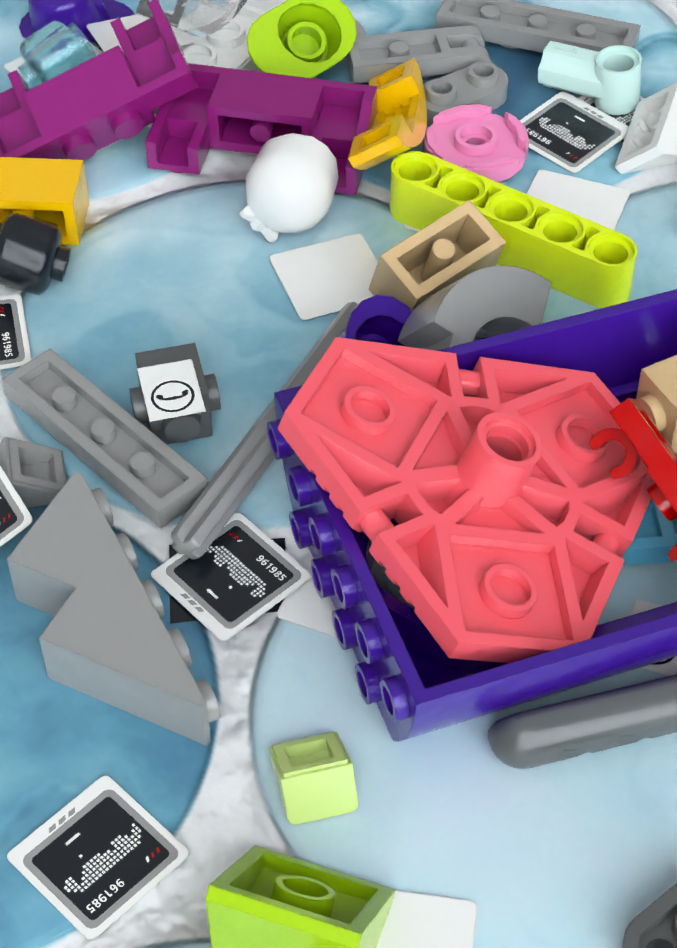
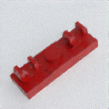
[589,398,677,562]

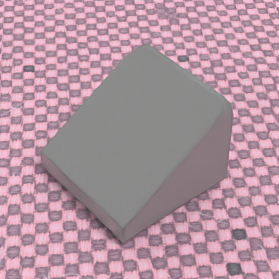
[0,437,66,508]

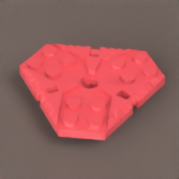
[277,337,655,663]

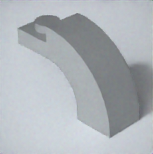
[398,265,552,351]

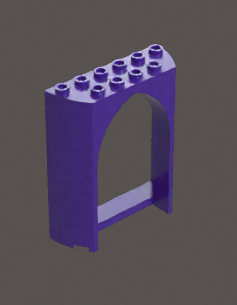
[267,289,677,742]

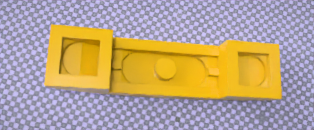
[348,57,427,170]

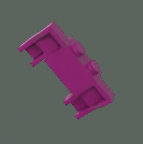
[0,0,198,161]
[145,63,377,195]

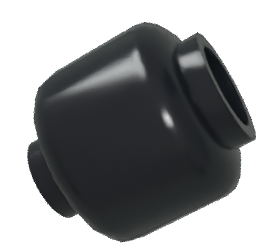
[0,213,71,295]

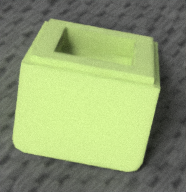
[268,732,358,825]

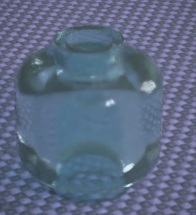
[18,20,96,89]

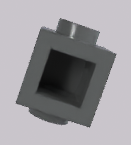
[129,343,221,444]

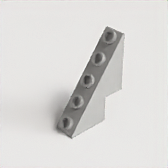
[7,472,221,746]

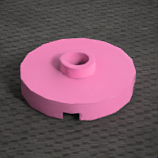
[422,104,529,182]

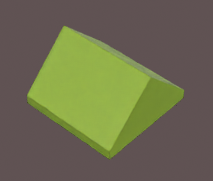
[205,845,396,948]

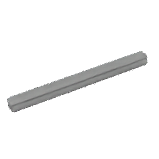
[171,302,358,560]

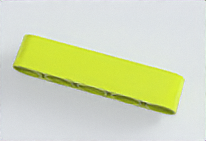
[390,151,638,308]

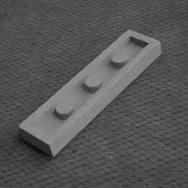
[436,0,641,53]
[2,349,208,529]

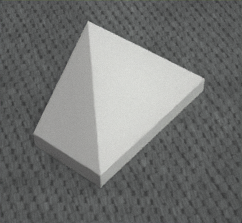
[615,82,677,174]

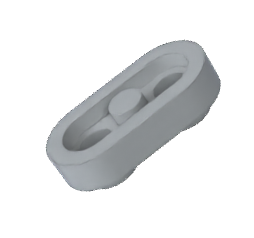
[423,61,508,127]

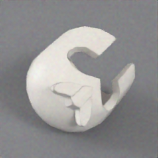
[239,133,339,243]

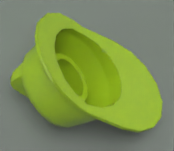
[246,0,357,78]

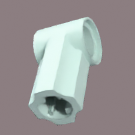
[538,41,642,115]

